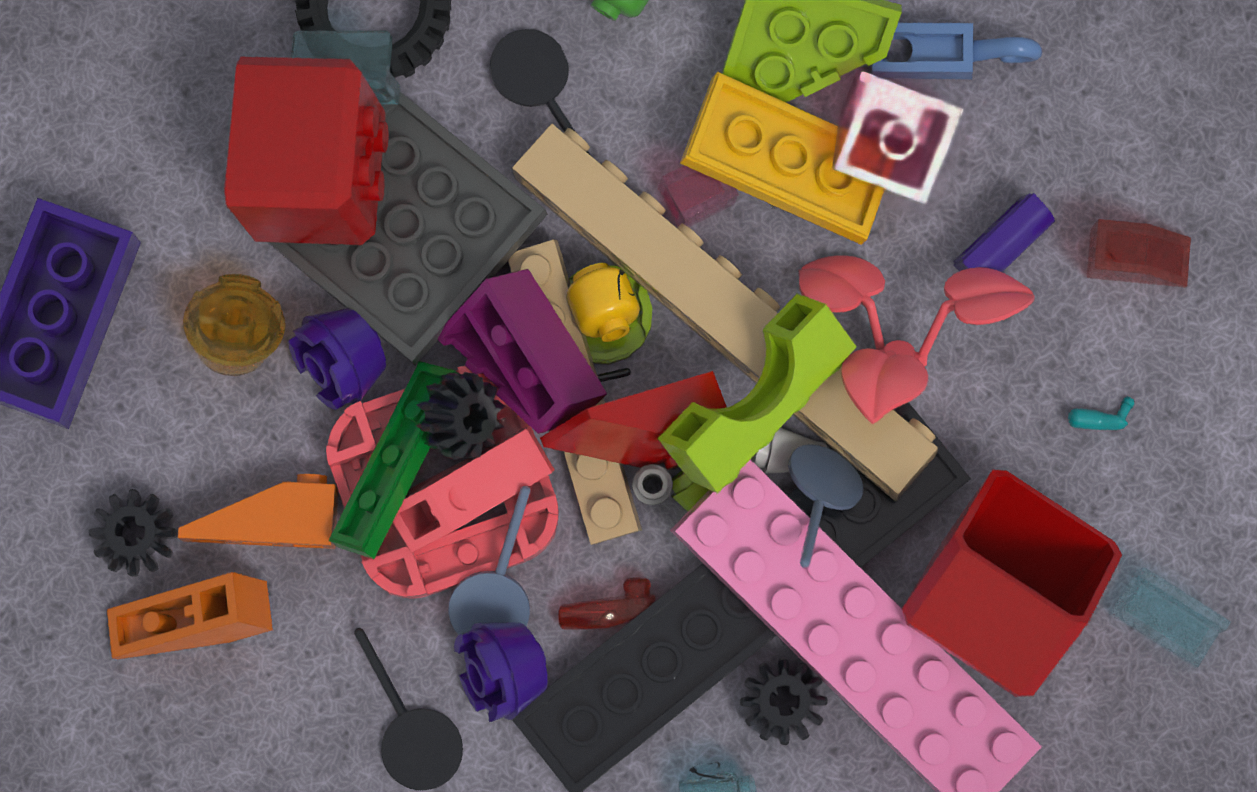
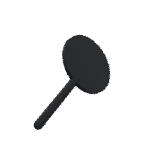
[490,29,591,156]
[354,628,463,790]

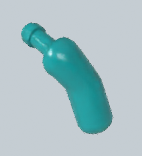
[1068,396,1135,431]

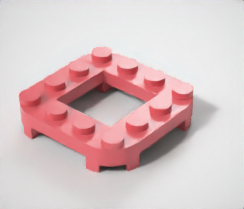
[326,366,559,599]

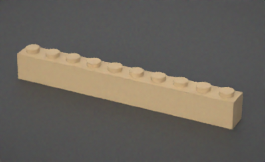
[512,124,938,501]

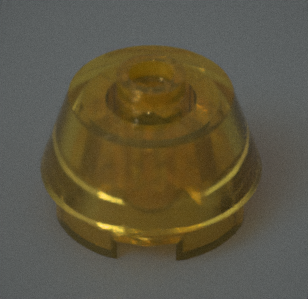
[183,274,285,376]

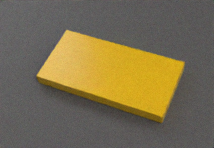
[680,72,897,245]

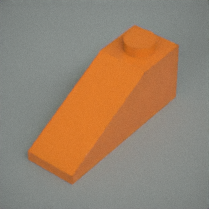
[178,474,339,549]
[107,572,273,659]

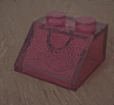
[832,69,963,204]

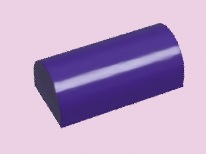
[953,193,1055,272]

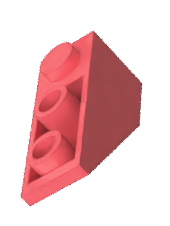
[393,426,555,553]

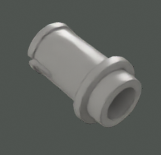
[632,465,673,506]

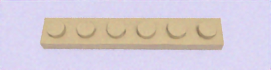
[508,239,642,545]

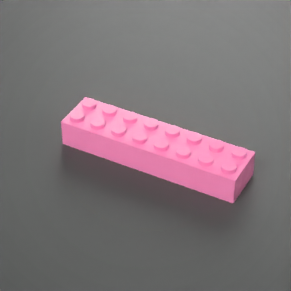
[670,460,1042,792]

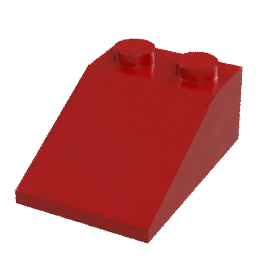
[540,371,727,471]

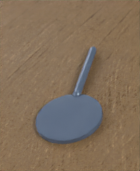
[788,444,863,568]
[448,486,530,635]

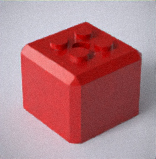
[224,57,389,245]
[902,470,1122,697]

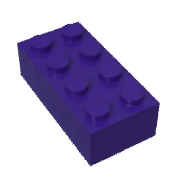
[0,198,141,429]

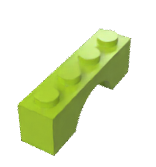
[658,294,857,493]

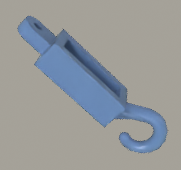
[860,23,1042,79]

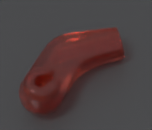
[558,577,656,630]

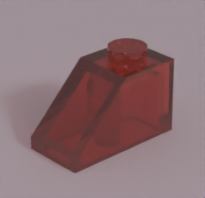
[1087,219,1191,288]

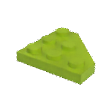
[721,0,902,103]

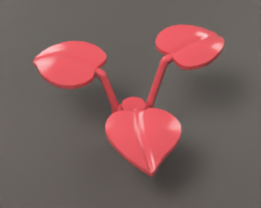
[798,255,1035,424]

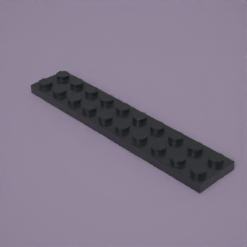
[512,402,971,792]

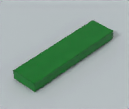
[328,361,459,559]

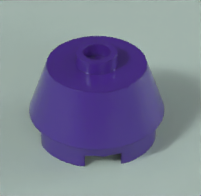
[288,308,386,410]
[454,622,548,722]

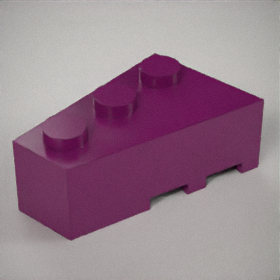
[437,269,607,434]

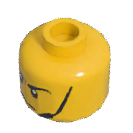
[566,263,640,342]

